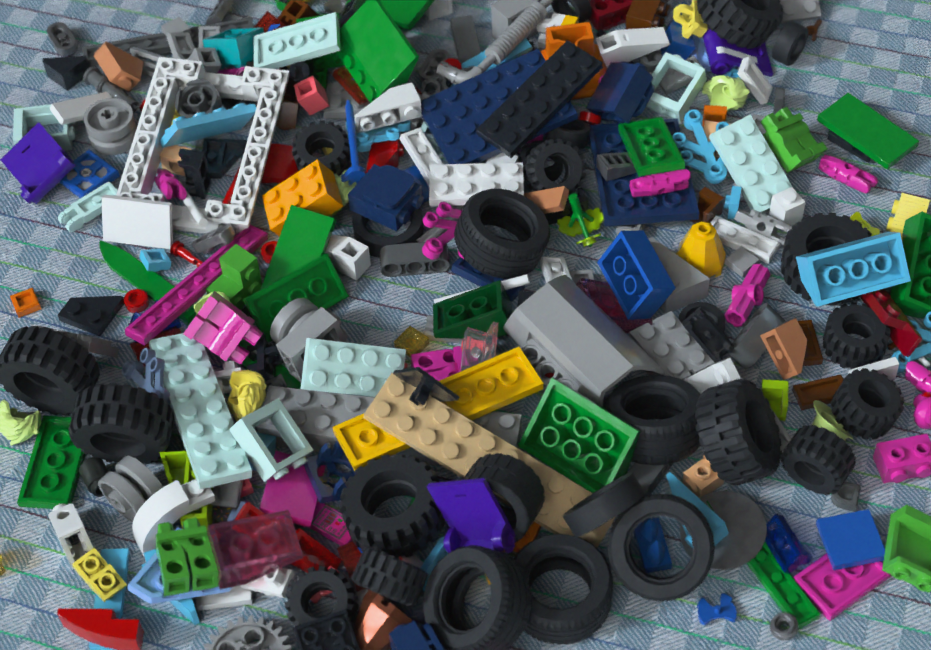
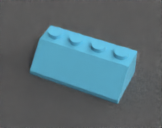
[796,232,911,307]

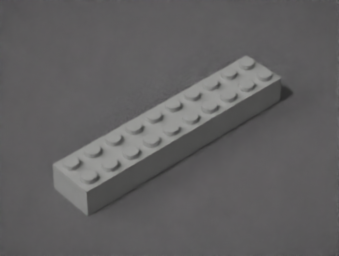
[257,385,522,466]

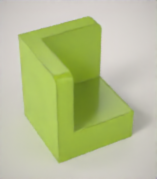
[761,379,788,421]

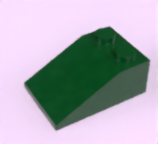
[433,280,512,340]

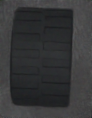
[463,453,545,543]

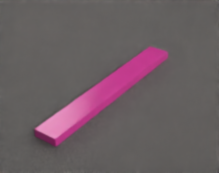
[125,224,268,346]

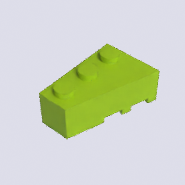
[160,451,214,534]

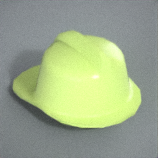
[812,400,853,441]

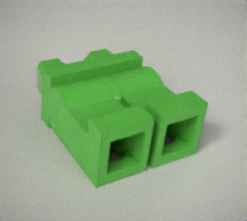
[760,107,828,174]
[156,518,218,596]

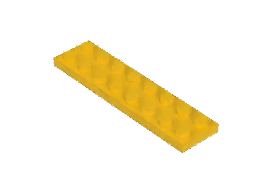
[333,347,544,471]

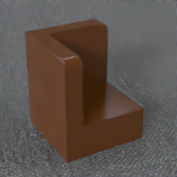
[690,187,724,224]

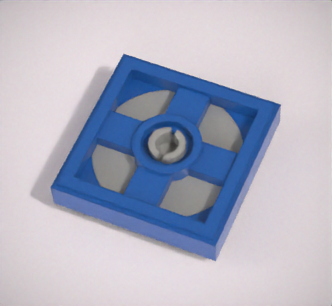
[59,149,120,199]

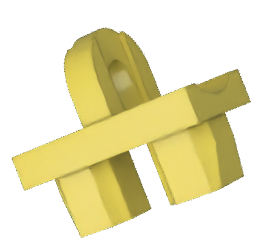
[673,0,708,39]

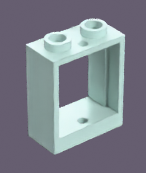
[646,53,707,123]
[13,104,76,151]
[229,398,313,482]

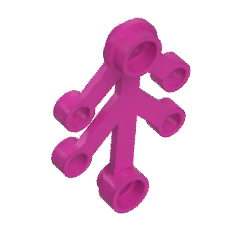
[422,202,464,260]

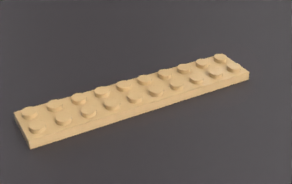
[363,373,615,548]

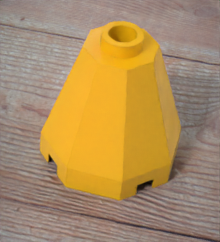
[676,221,726,278]

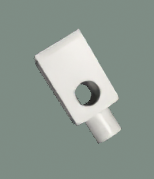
[48,504,93,570]

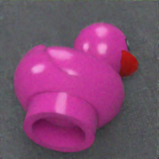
[913,392,931,429]

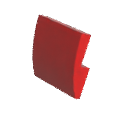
[261,143,299,183]

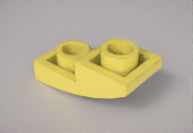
[72,548,127,603]

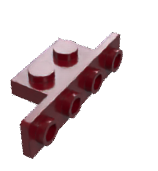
[861,289,922,357]

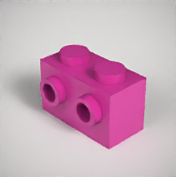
[873,434,931,484]

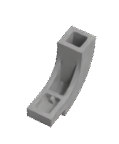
[167,32,221,73]

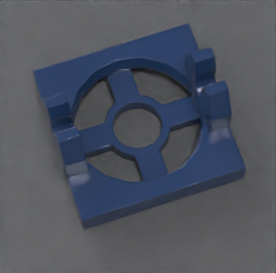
[303,441,355,503]

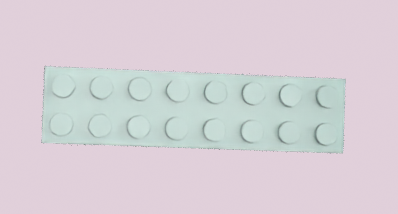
[149,333,252,489]

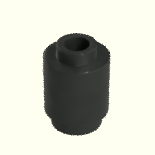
[79,457,109,497]

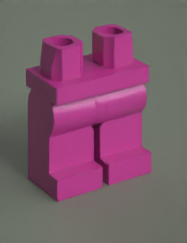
[183,291,263,364]
[411,346,478,381]

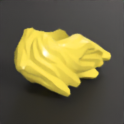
[227,370,267,421]

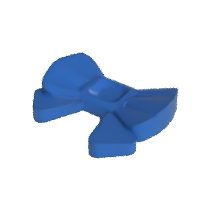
[697,593,737,625]

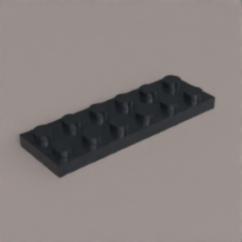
[476,40,603,158]

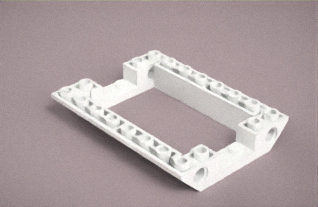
[116,57,290,235]

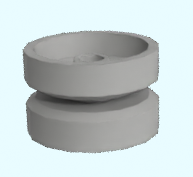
[83,98,137,155]
[270,298,331,360]
[98,456,163,522]

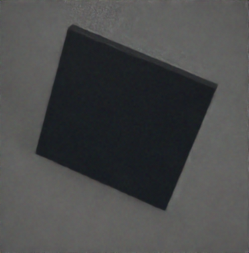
[393,367,459,406]

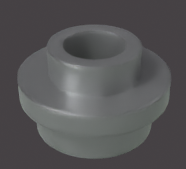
[770,612,799,641]

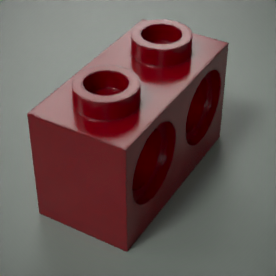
[588,0,633,31]

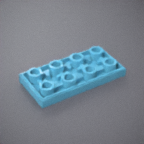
[160,103,256,148]

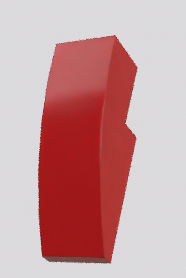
[57,608,144,650]

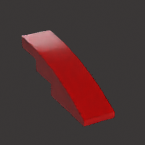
[231,502,342,573]

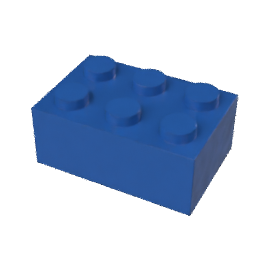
[597,230,676,320]

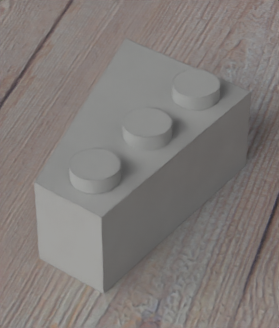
[648,237,710,314]

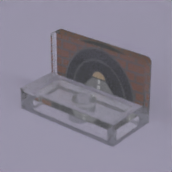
[460,322,498,371]

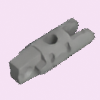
[734,209,792,245]

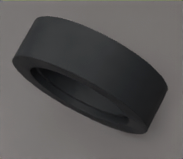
[352,207,424,258]
[562,472,646,538]

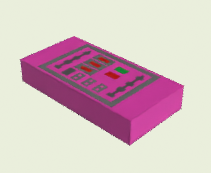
[310,501,353,549]

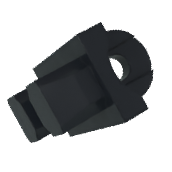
[247,333,284,381]

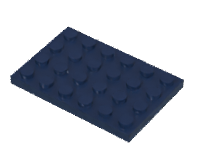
[421,49,578,164]
[589,118,699,227]

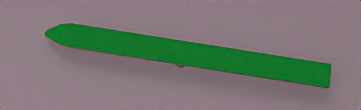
[99,241,301,389]

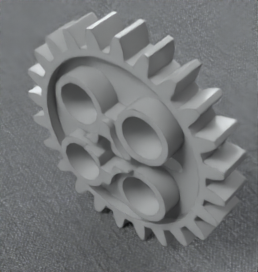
[204,615,292,650]

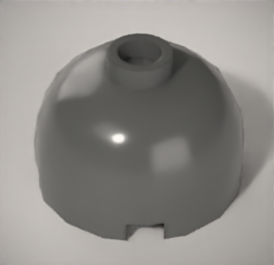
[175,79,222,119]

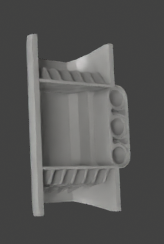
[503,274,665,407]

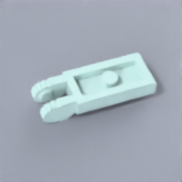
[58,182,118,233]

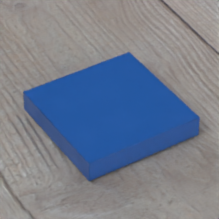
[816,509,885,571]

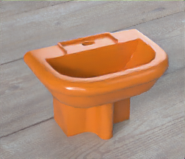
[540,22,607,100]

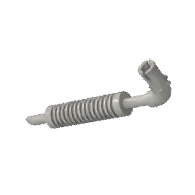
[437,0,553,85]

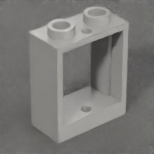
[276,307,348,383]

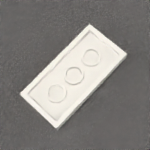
[429,163,524,206]

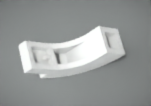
[132,479,215,556]

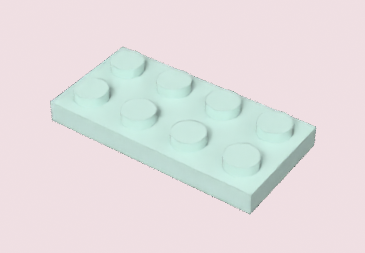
[254,12,340,69]
[709,114,793,213]
[301,338,406,397]

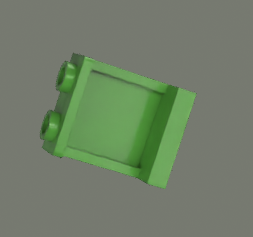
[882,504,931,593]

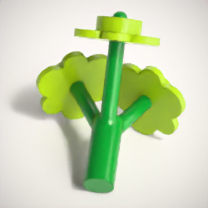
[557,193,603,247]

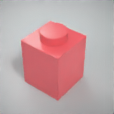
[294,75,329,116]

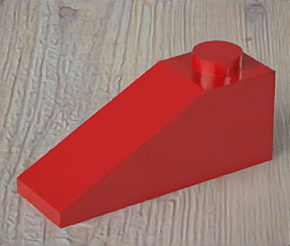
[366,134,405,173]

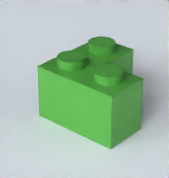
[206,244,262,310]

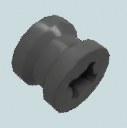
[641,51,662,75]

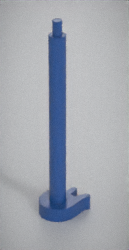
[341,100,366,185]

